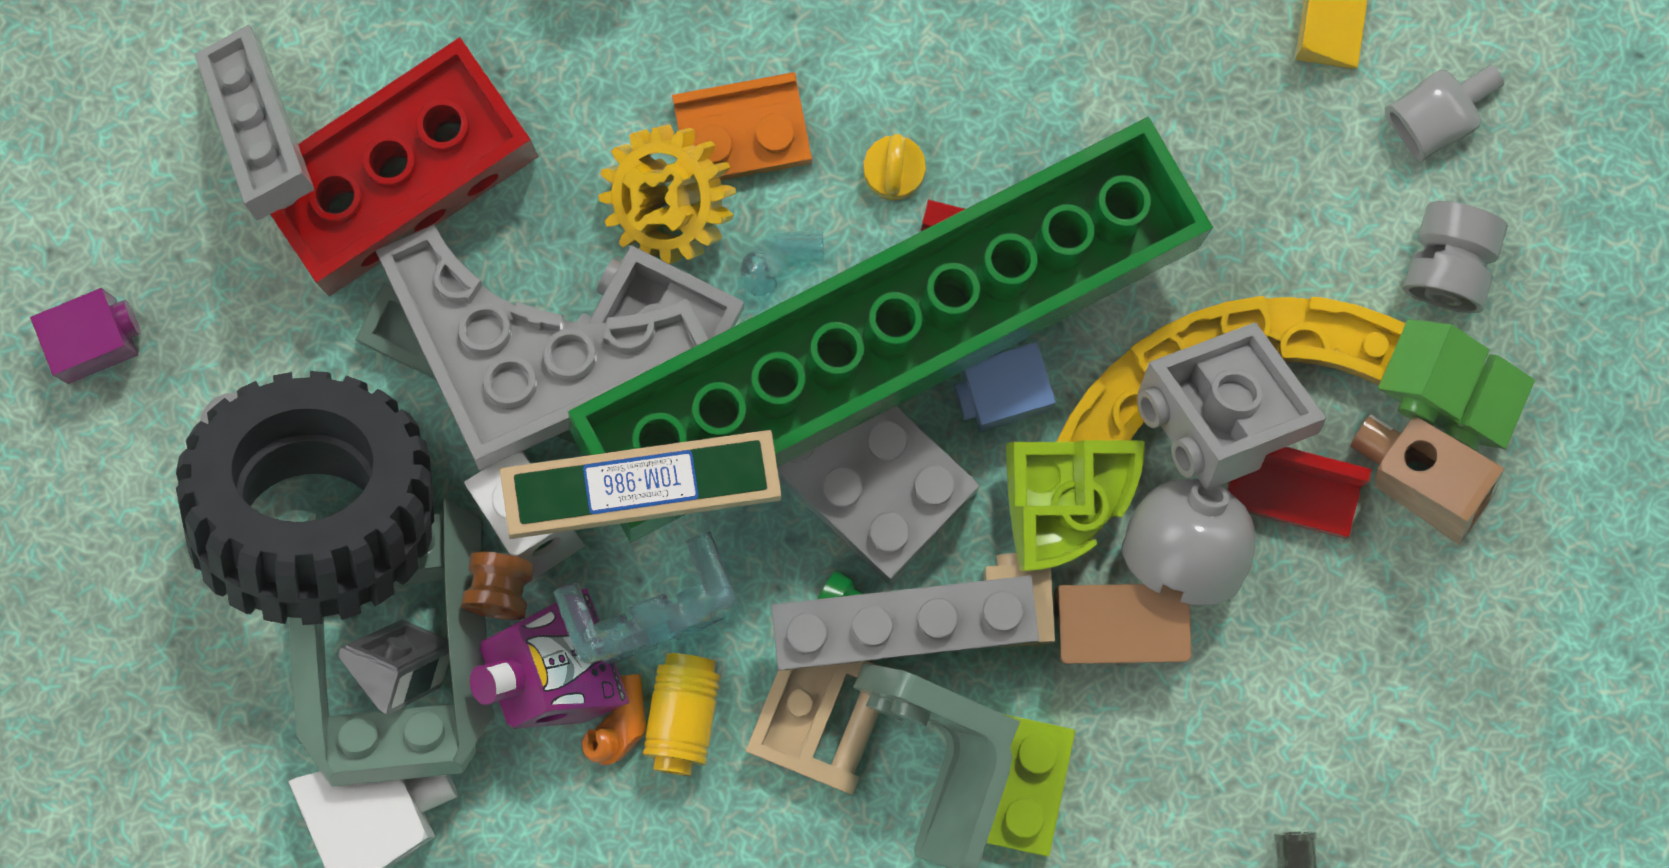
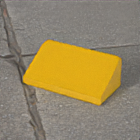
[1295,0,1368,70]

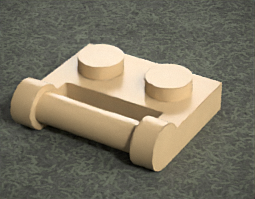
[745,661,880,795]

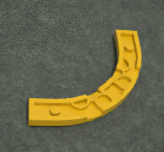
[1056,296,1406,442]

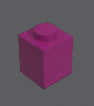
[30,287,141,384]

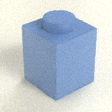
[953,342,1056,432]

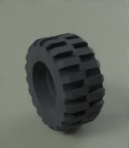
[176,371,435,625]

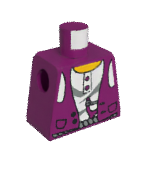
[469,588,630,729]

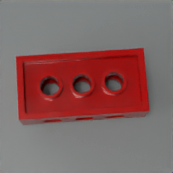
[270,37,539,297]

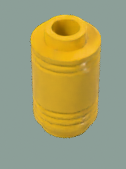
[642,653,721,776]

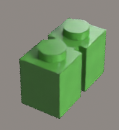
[1378,319,1535,451]

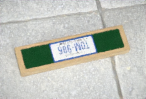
[499,430,782,539]

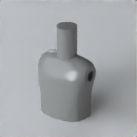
[1385,65,1504,162]

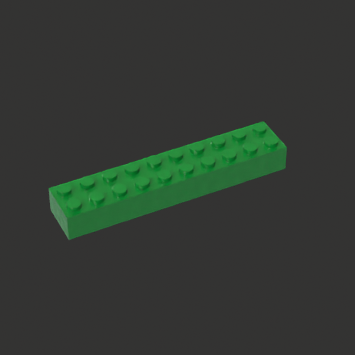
[568,116,1214,543]

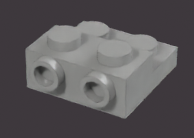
[577,245,744,339]
[1137,322,1326,491]

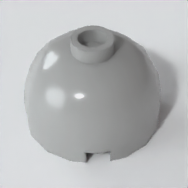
[1122,479,1255,605]

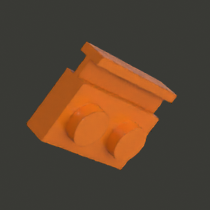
[672,72,812,181]

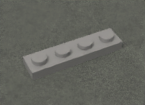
[194,25,315,221]
[771,575,1039,671]

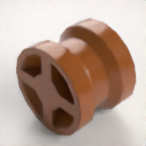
[461,552,534,620]

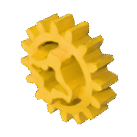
[598,124,736,264]

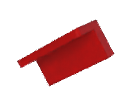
[1226,447,1372,539]

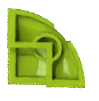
[1006,440,1145,571]

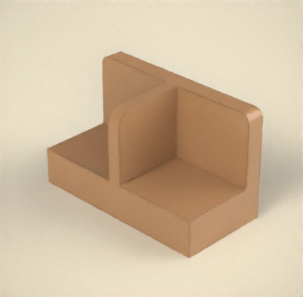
[1055,584,1191,665]

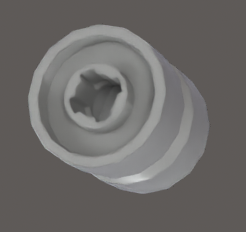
[1402,201,1508,313]

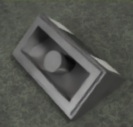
[338,619,450,715]

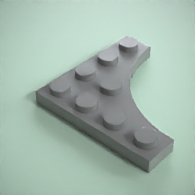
[375,225,709,471]

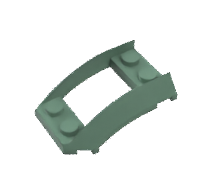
[290,499,495,787]

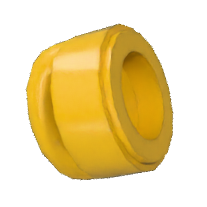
[863,134,926,201]

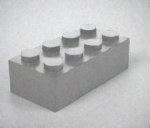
[777,406,980,585]

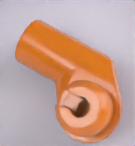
[581,674,646,765]

